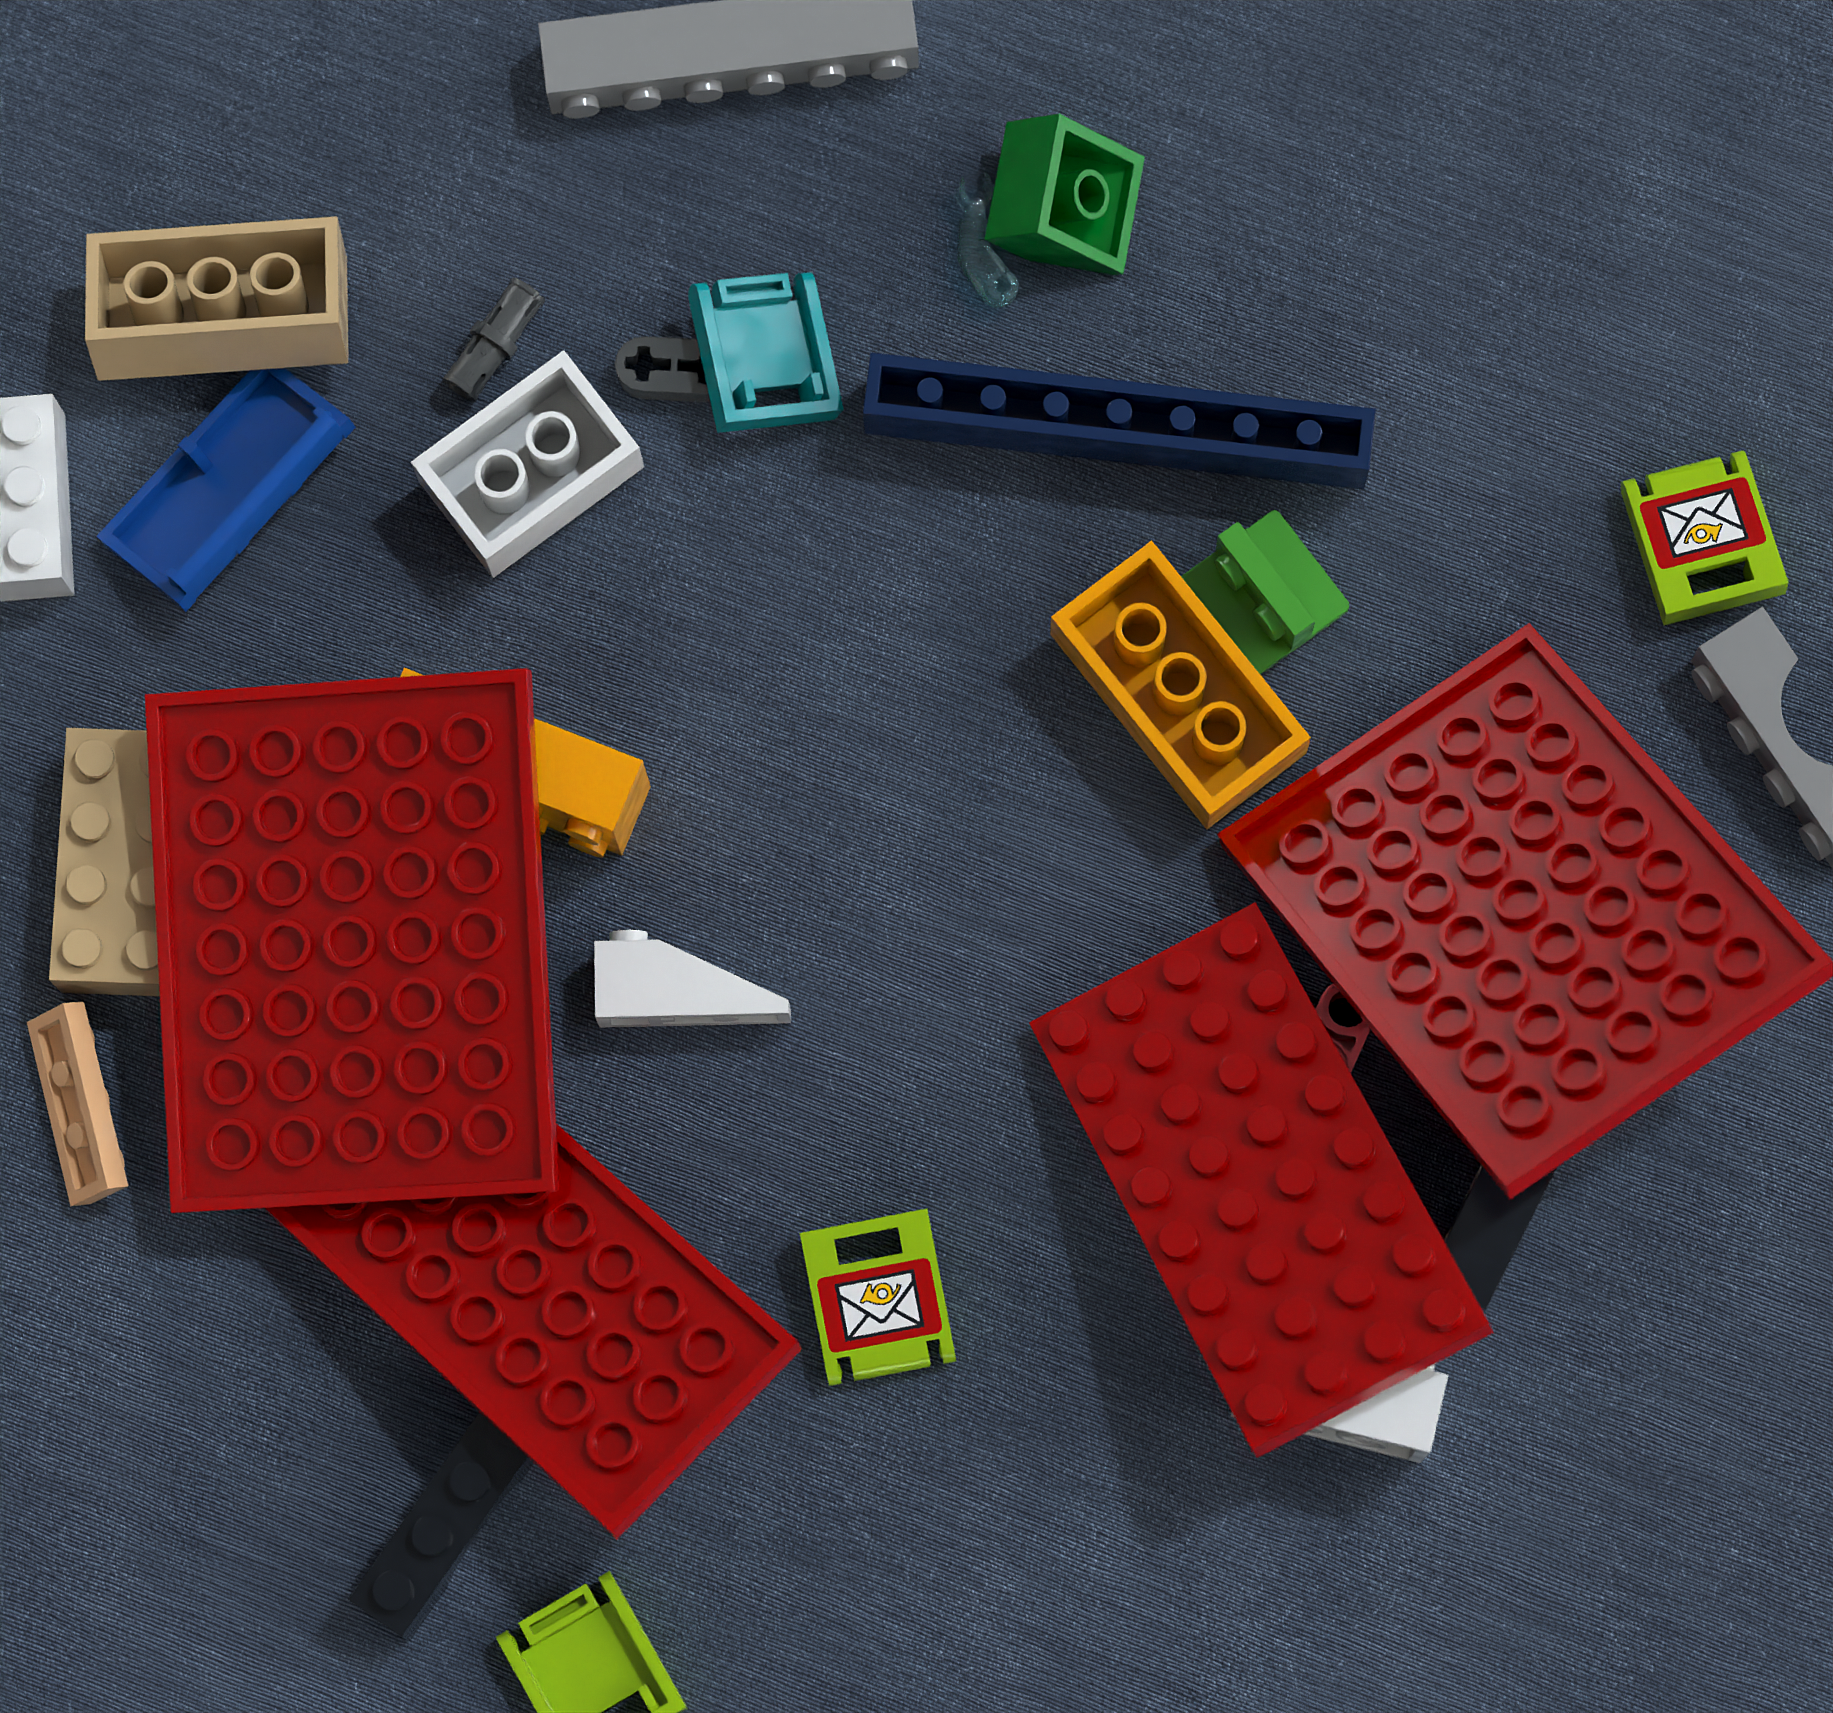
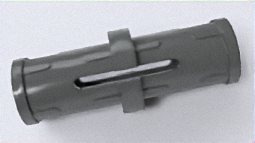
[442,278,545,402]

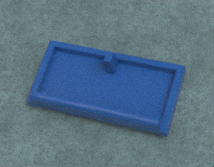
[96,368,356,612]

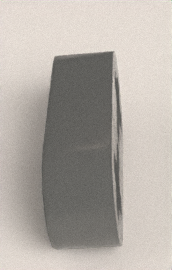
[615,336,710,402]

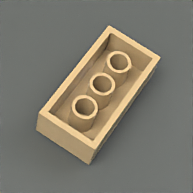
[85,216,348,381]
[49,728,160,996]

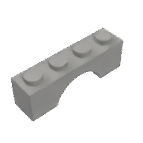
[1691,606,1833,869]

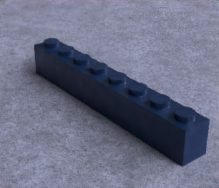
[863,353,1376,489]

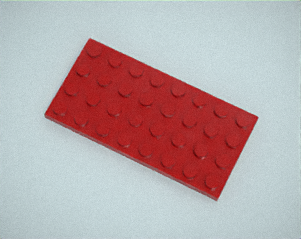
[1029,902,1494,1458]
[262,1123,802,1540]

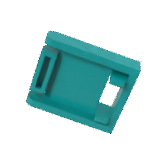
[688,272,844,433]

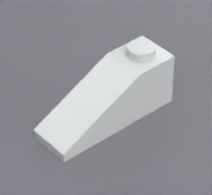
[594,930,791,1028]

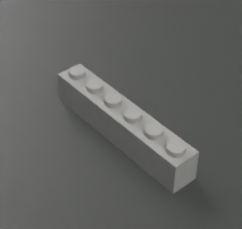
[538,0,919,118]

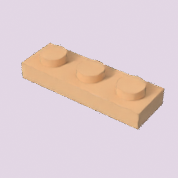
[27,1002,128,1206]

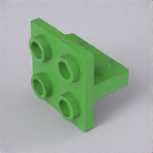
[1181,510,1350,675]

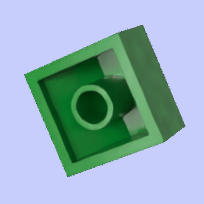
[985,114,1145,275]

